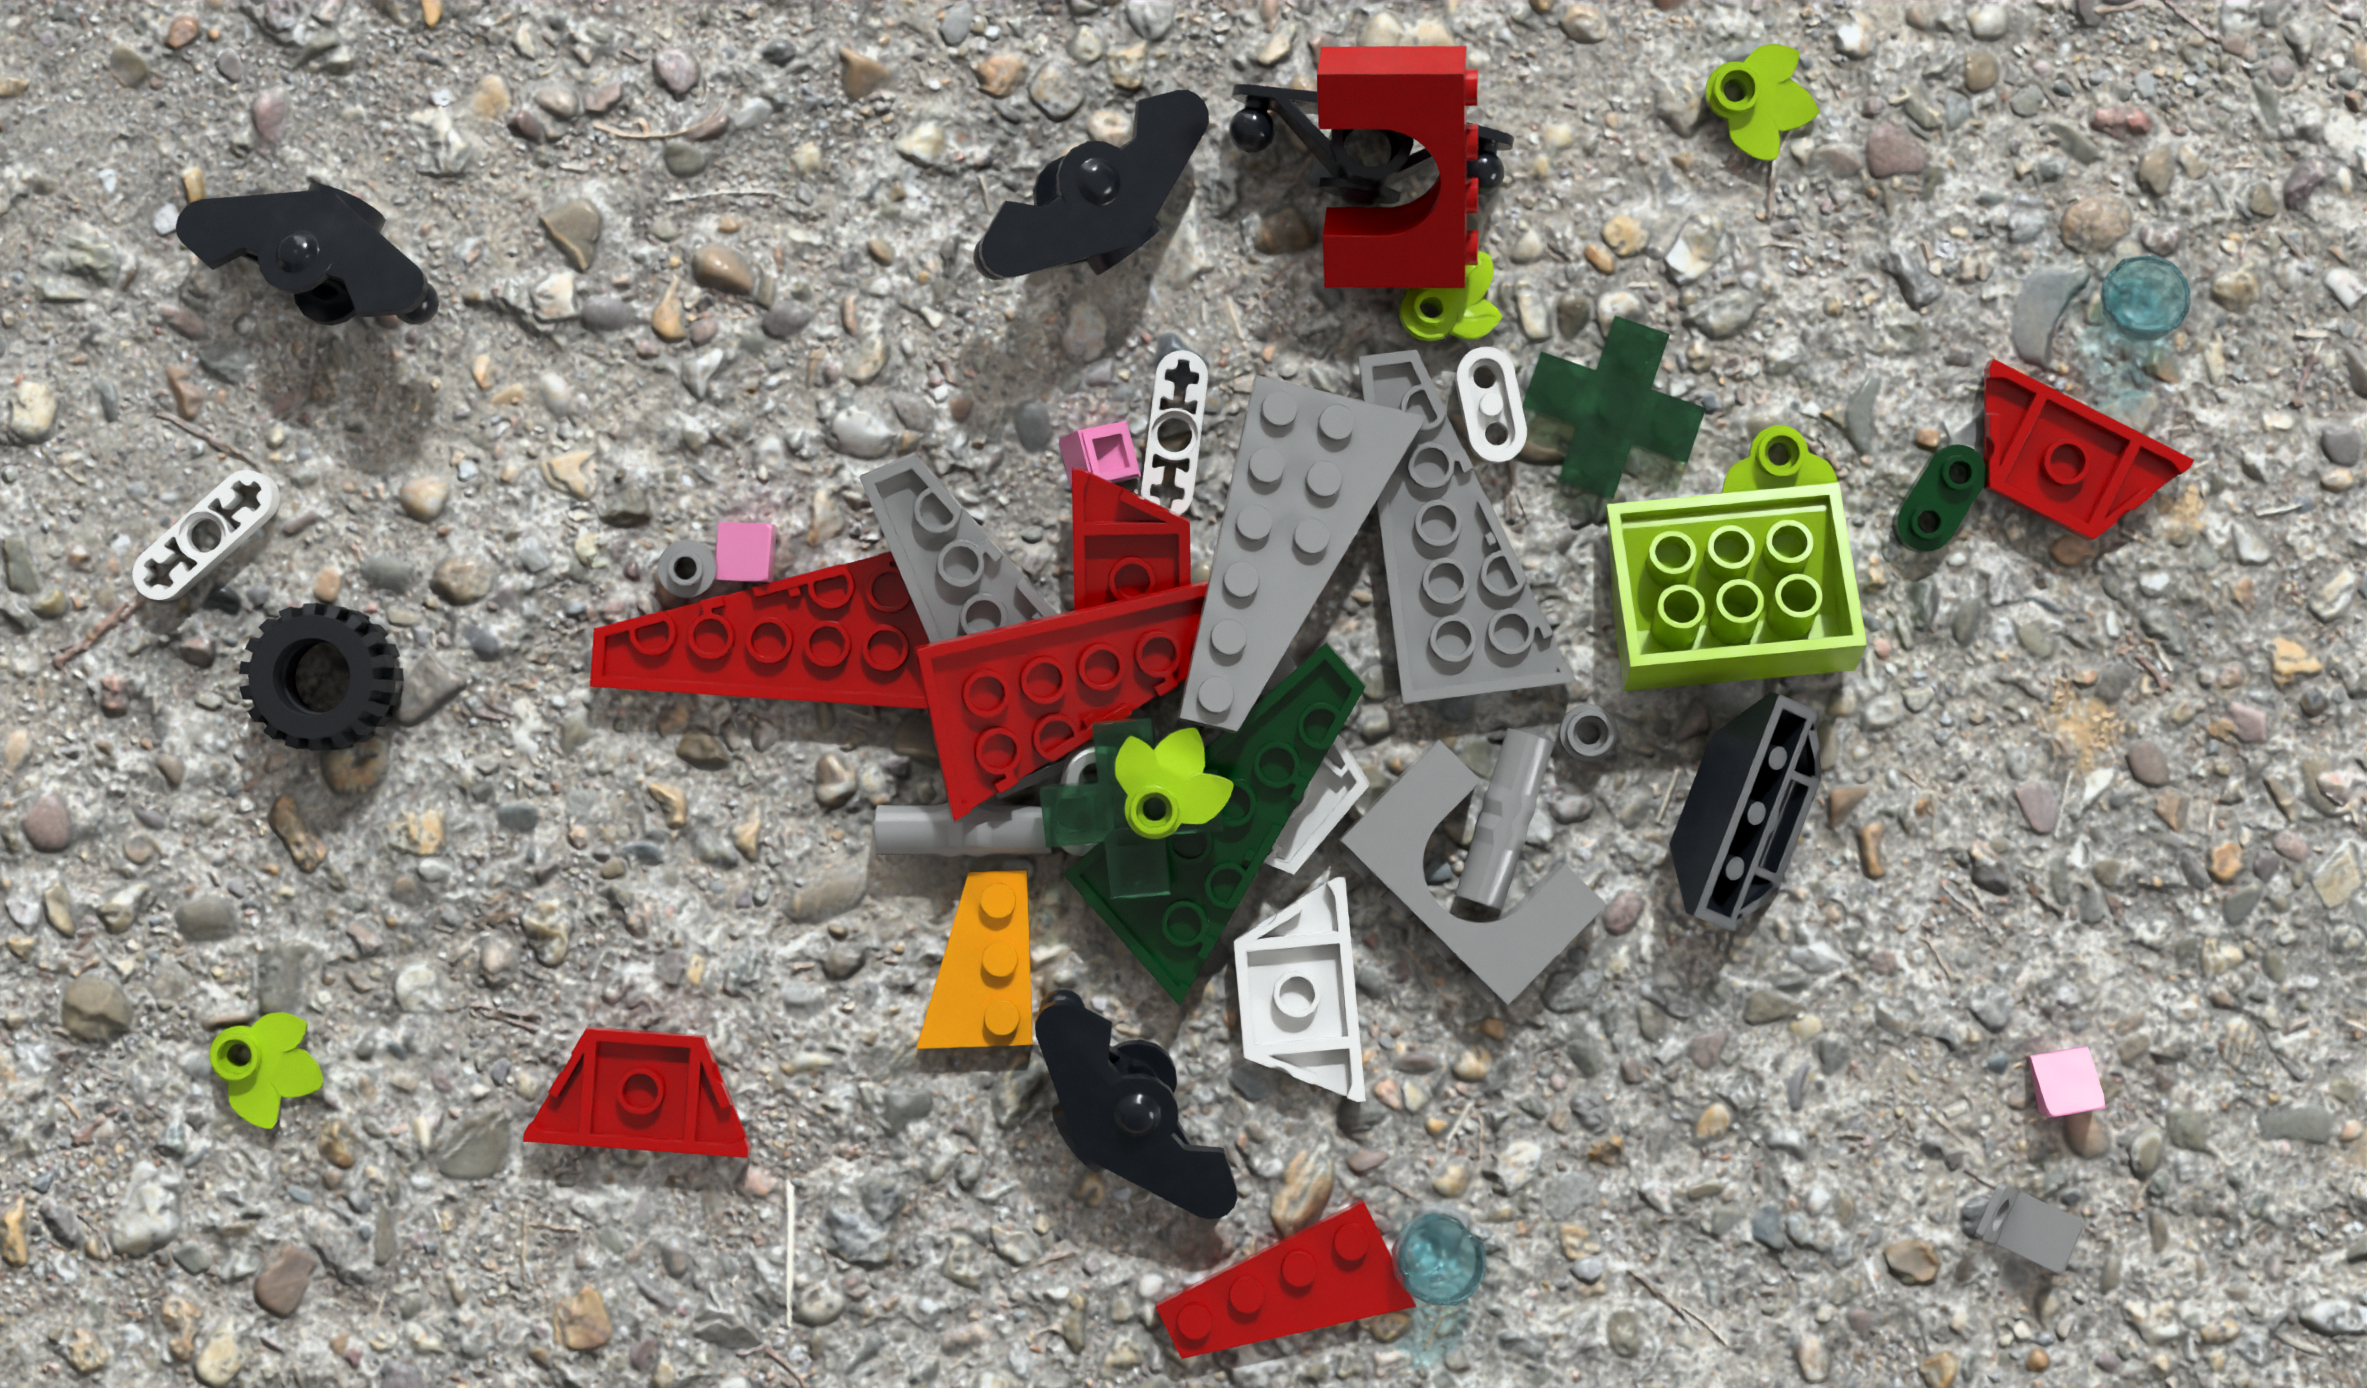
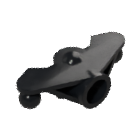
[1229,84,1514,207]
[973,90,1209,280]
[176,183,440,326]
[1035,988,1237,1219]

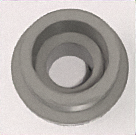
[658,540,717,598]
[1559,704,1618,762]

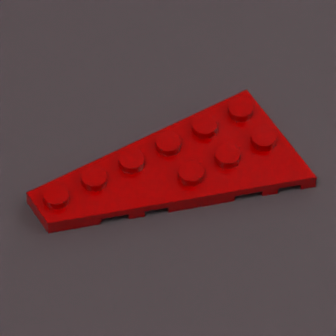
[590,551,930,709]
[914,580,1208,822]

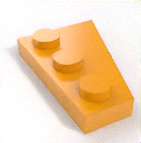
[916,869,1034,1049]

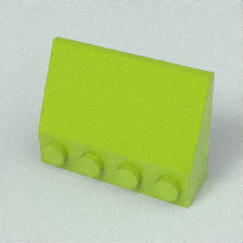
[1606,483,1867,692]

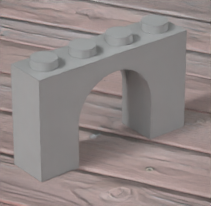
[1338,740,1607,1005]

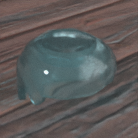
[2099,255,2191,343]
[1391,1213,1486,1306]

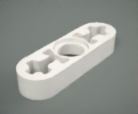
[1141,350,1208,516]
[132,470,280,601]

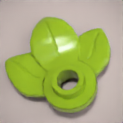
[1705,44,1819,161]
[1399,251,1502,342]
[1721,425,1838,494]
[1115,727,1234,839]
[209,1012,324,1129]

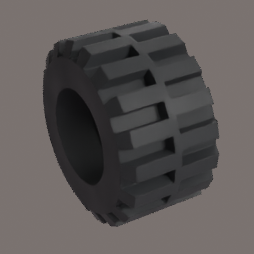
[239,603,404,751]

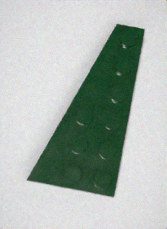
[1063,641,1366,1006]

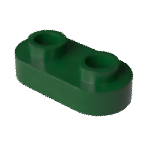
[1893,444,1987,553]

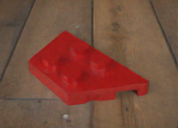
[1984,359,2194,541]
[1072,467,1191,610]
[523,1027,751,1158]

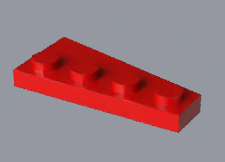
[1156,1199,1416,1359]

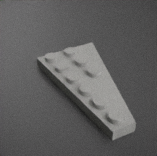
[1358,349,1577,704]
[1177,375,1427,734]
[859,453,1160,800]

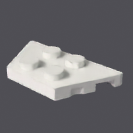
[1233,876,1366,1102]

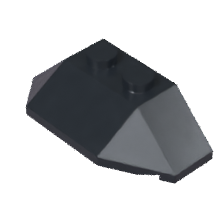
[1669,692,1821,932]

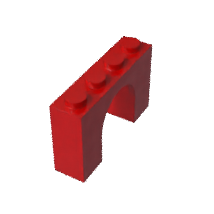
[1317,46,1479,288]

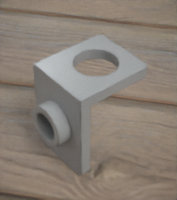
[1975,1183,2085,1273]

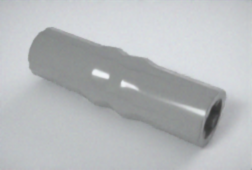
[1455,728,1554,909]
[875,803,1054,857]

